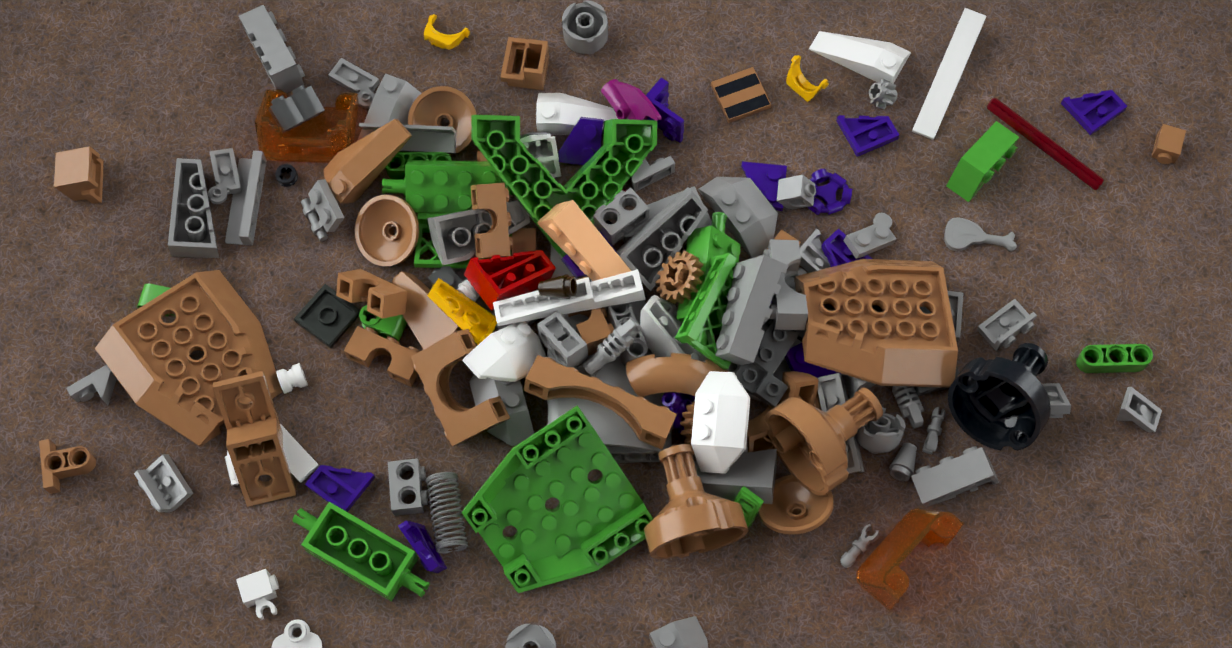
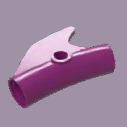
[601,79,661,121]

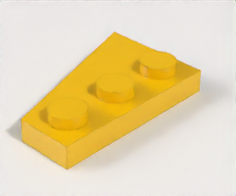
[427,278,497,345]

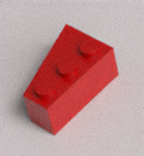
[464,250,556,311]

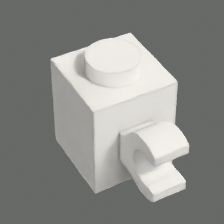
[236,569,279,620]

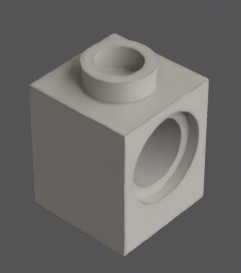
[777,175,816,210]

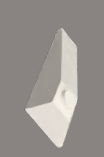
[809,31,911,84]

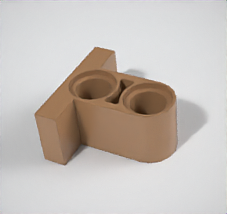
[39,439,96,494]

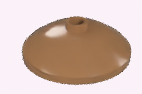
[408,86,477,156]
[355,195,419,266]
[758,475,834,534]

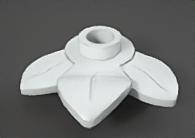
[271,620,322,648]

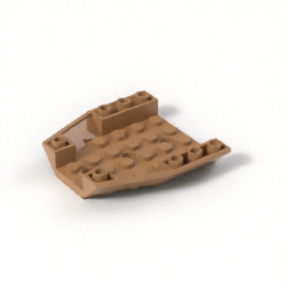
[794,259,958,387]
[95,270,282,447]

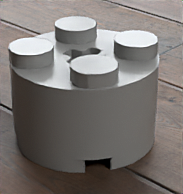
[562,0,608,55]

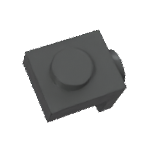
[428,266,463,289]

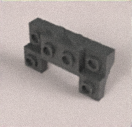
[734,319,806,408]

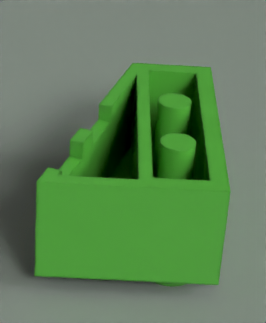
[946,121,1019,202]

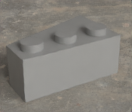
[911,446,999,507]

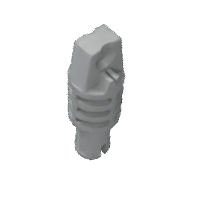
[583,318,642,376]
[892,386,924,429]

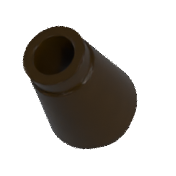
[538,274,577,299]

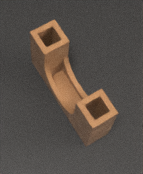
[411,329,510,446]

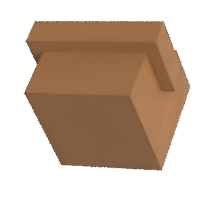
[500,37,550,90]
[54,146,104,204]

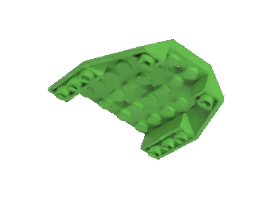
[462,405,654,593]

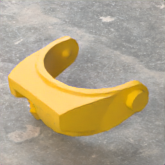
[424,14,470,50]
[786,55,829,102]

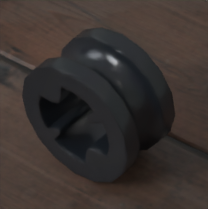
[275,164,298,187]

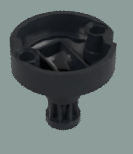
[948,343,1051,451]

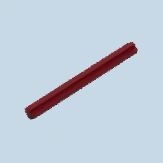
[987,98,1104,190]

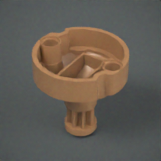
[765,388,883,496]
[644,444,748,559]

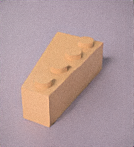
[536,200,631,281]

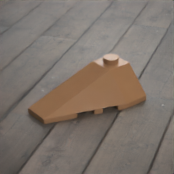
[324,119,412,204]

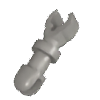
[922,407,945,455]
[840,524,879,568]

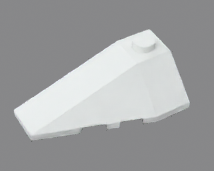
[536,93,618,135]

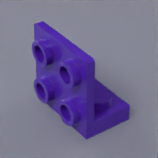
[646,78,684,143]

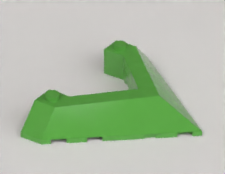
[471,115,657,258]

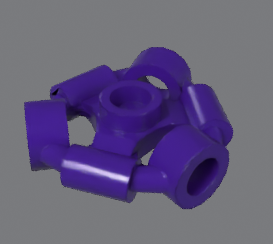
[808,169,852,215]
[661,392,695,433]

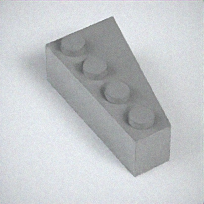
[239,5,305,97]
[168,158,219,258]
[616,187,708,291]
[715,255,789,365]

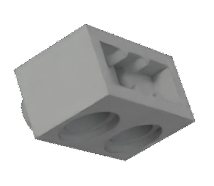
[593,188,649,245]
[537,311,588,368]
[388,458,428,516]

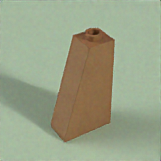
[392,271,462,349]

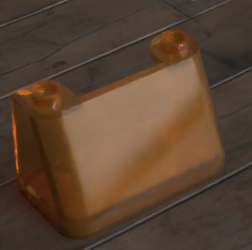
[255,89,359,163]
[856,508,964,612]

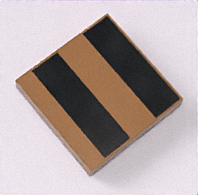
[711,67,771,123]

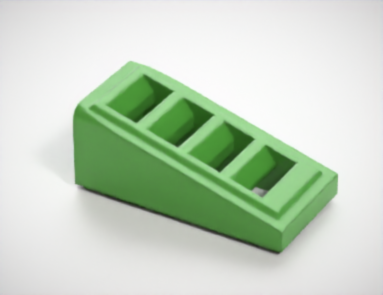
[734,486,764,529]

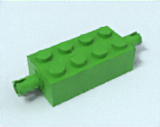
[382,160,513,213]
[676,212,741,350]
[293,502,430,602]

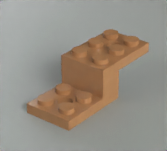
[213,371,296,507]

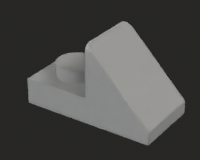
[632,155,675,192]
[66,365,117,405]
[1042,383,1071,418]
[1117,387,1162,432]

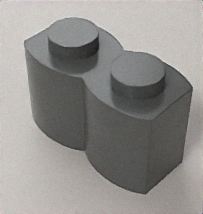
[268,85,325,134]

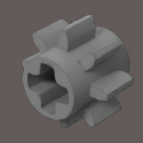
[869,79,897,110]

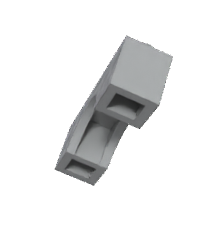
[763,239,808,330]

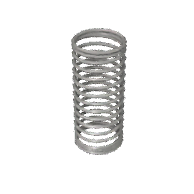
[426,472,468,553]

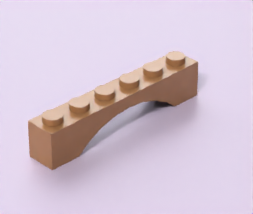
[524,355,677,450]

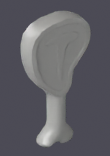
[944,217,1017,252]

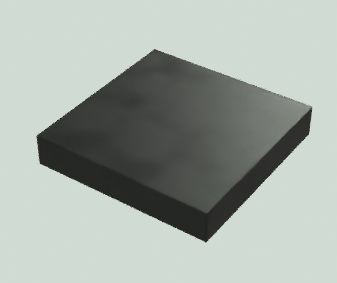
[294,284,360,349]

